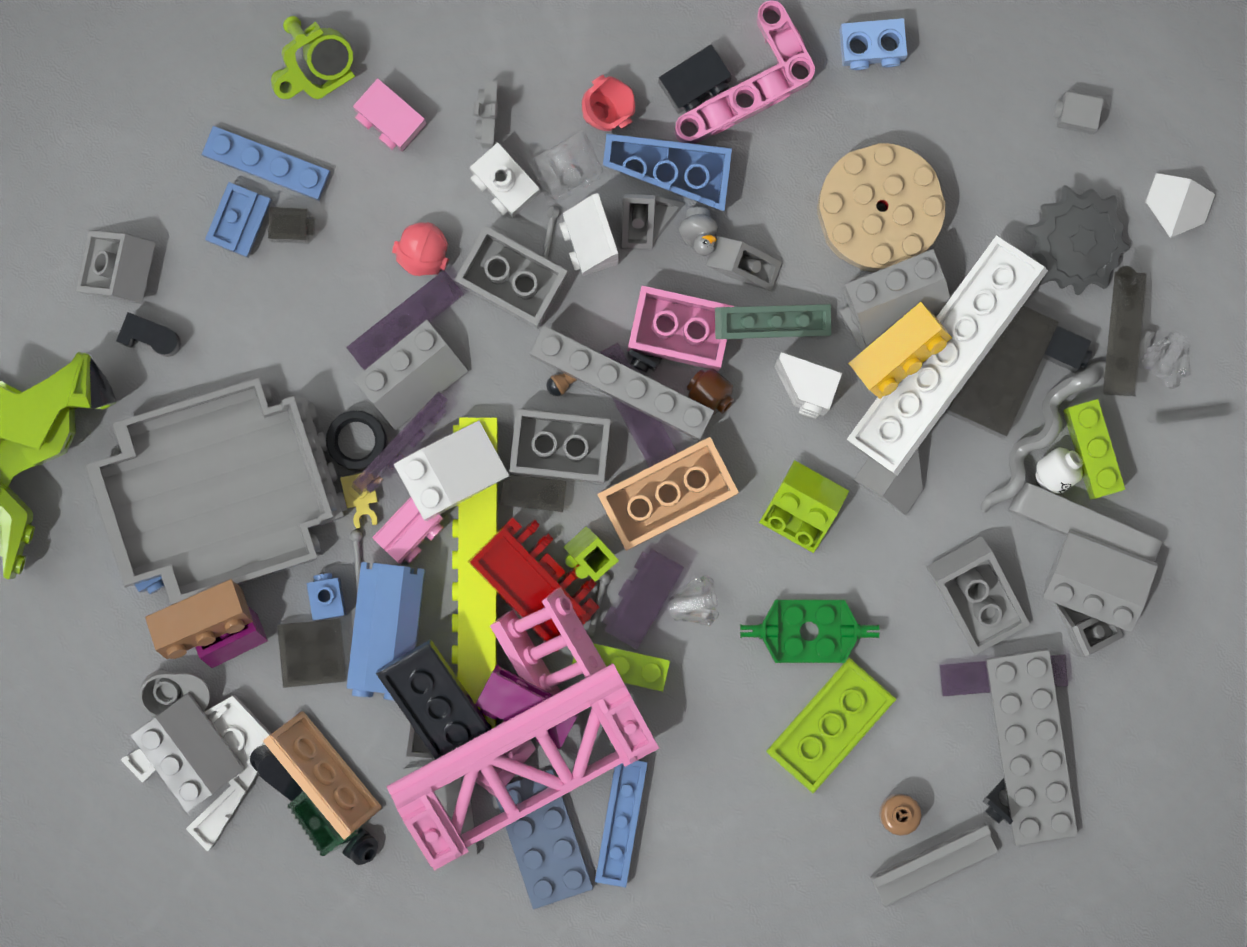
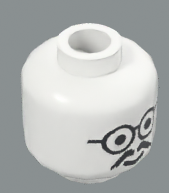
[1035,447,1083,494]

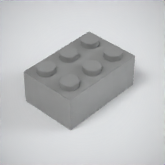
[454,225,568,329]
[509,409,611,484]

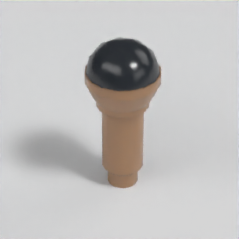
[546,374,576,396]

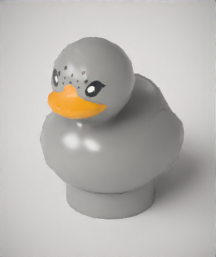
[679,207,718,256]

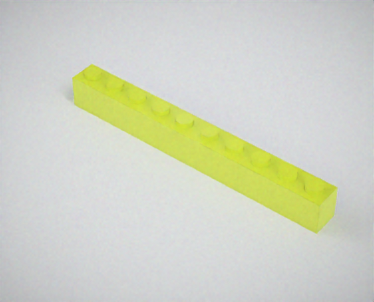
[452,417,498,729]

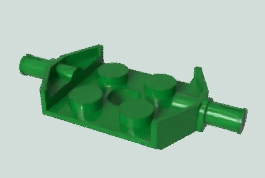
[740,600,880,663]

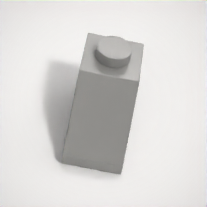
[706,236,782,291]

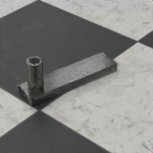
[1103,266,1147,397]

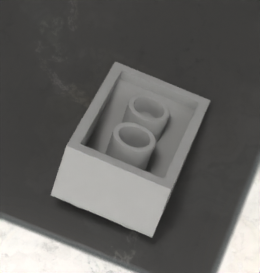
[926,536,1030,655]

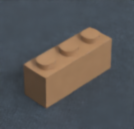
[145,579,253,659]

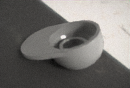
[139,670,210,717]

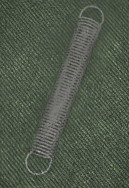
[1147,403,1239,424]

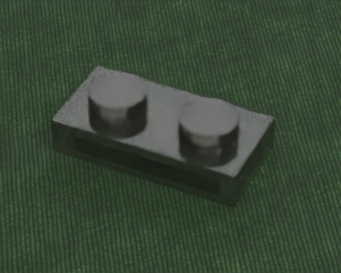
[500,474,567,512]

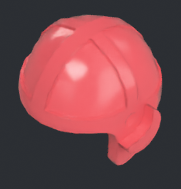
[582,75,635,131]
[392,222,449,276]

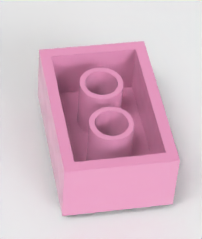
[627,286,734,371]

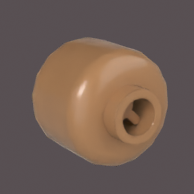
[879,793,922,836]

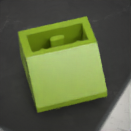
[759,460,849,553]

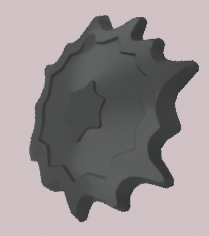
[1024,185,1130,295]

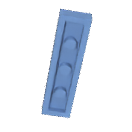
[201,126,330,201]
[595,760,648,888]

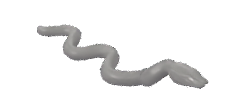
[981,329,1155,513]

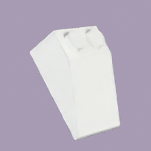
[559,193,618,276]
[394,421,509,521]

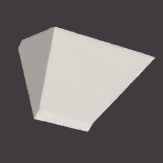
[1145,173,1215,238]

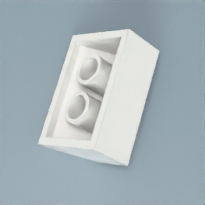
[774,352,842,419]

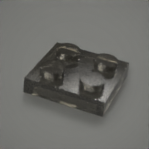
[277,619,347,688]

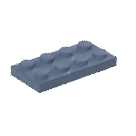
[496,769,593,910]

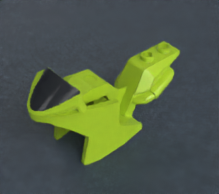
[0,352,116,579]

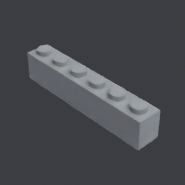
[529,326,714,441]

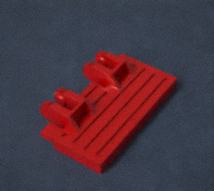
[467,517,600,652]

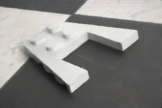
[121,695,272,852]

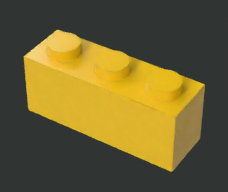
[848,302,952,399]

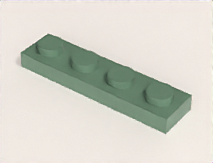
[715,304,831,339]

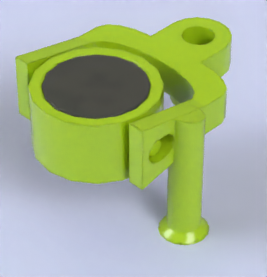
[271,16,355,99]

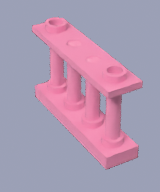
[490,587,606,695]

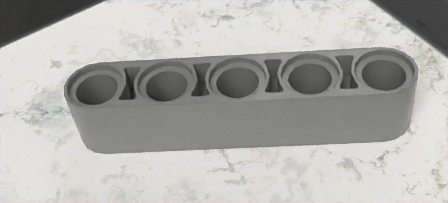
[1009,482,1163,562]

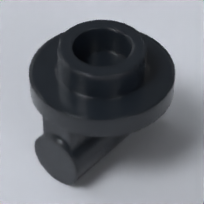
[342,827,378,865]

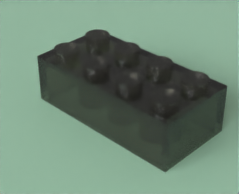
[946,306,1059,439]

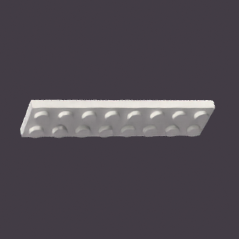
[847,235,1048,476]

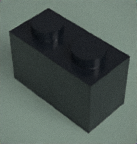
[658,44,732,114]

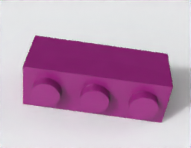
[476,665,579,750]

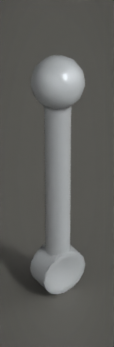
[542,206,559,260]
[350,530,362,595]
[588,573,611,637]

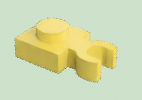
[340,471,378,529]

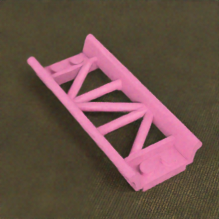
[386,664,659,871]

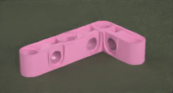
[675,0,815,144]

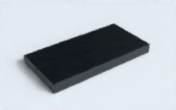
[376,639,492,760]

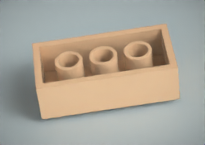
[597,437,739,551]

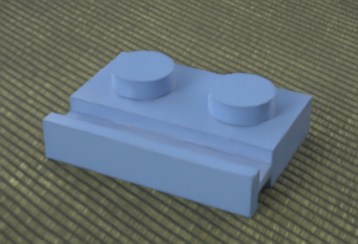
[205,182,272,258]

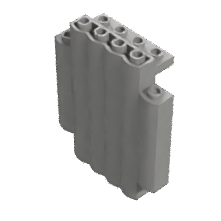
[85,378,347,605]

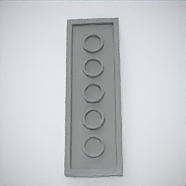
[985,648,1078,846]

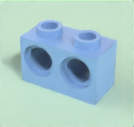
[839,18,907,70]

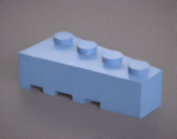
[603,134,732,212]

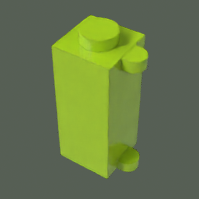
[564,526,619,582]

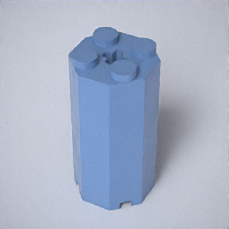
[347,562,426,700]

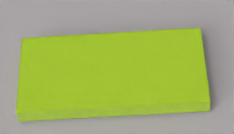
[766,657,897,793]

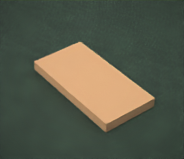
[263,711,382,839]

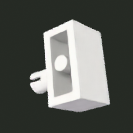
[470,142,540,218]

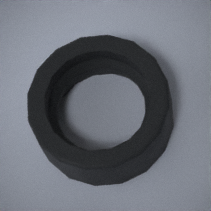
[326,410,387,470]

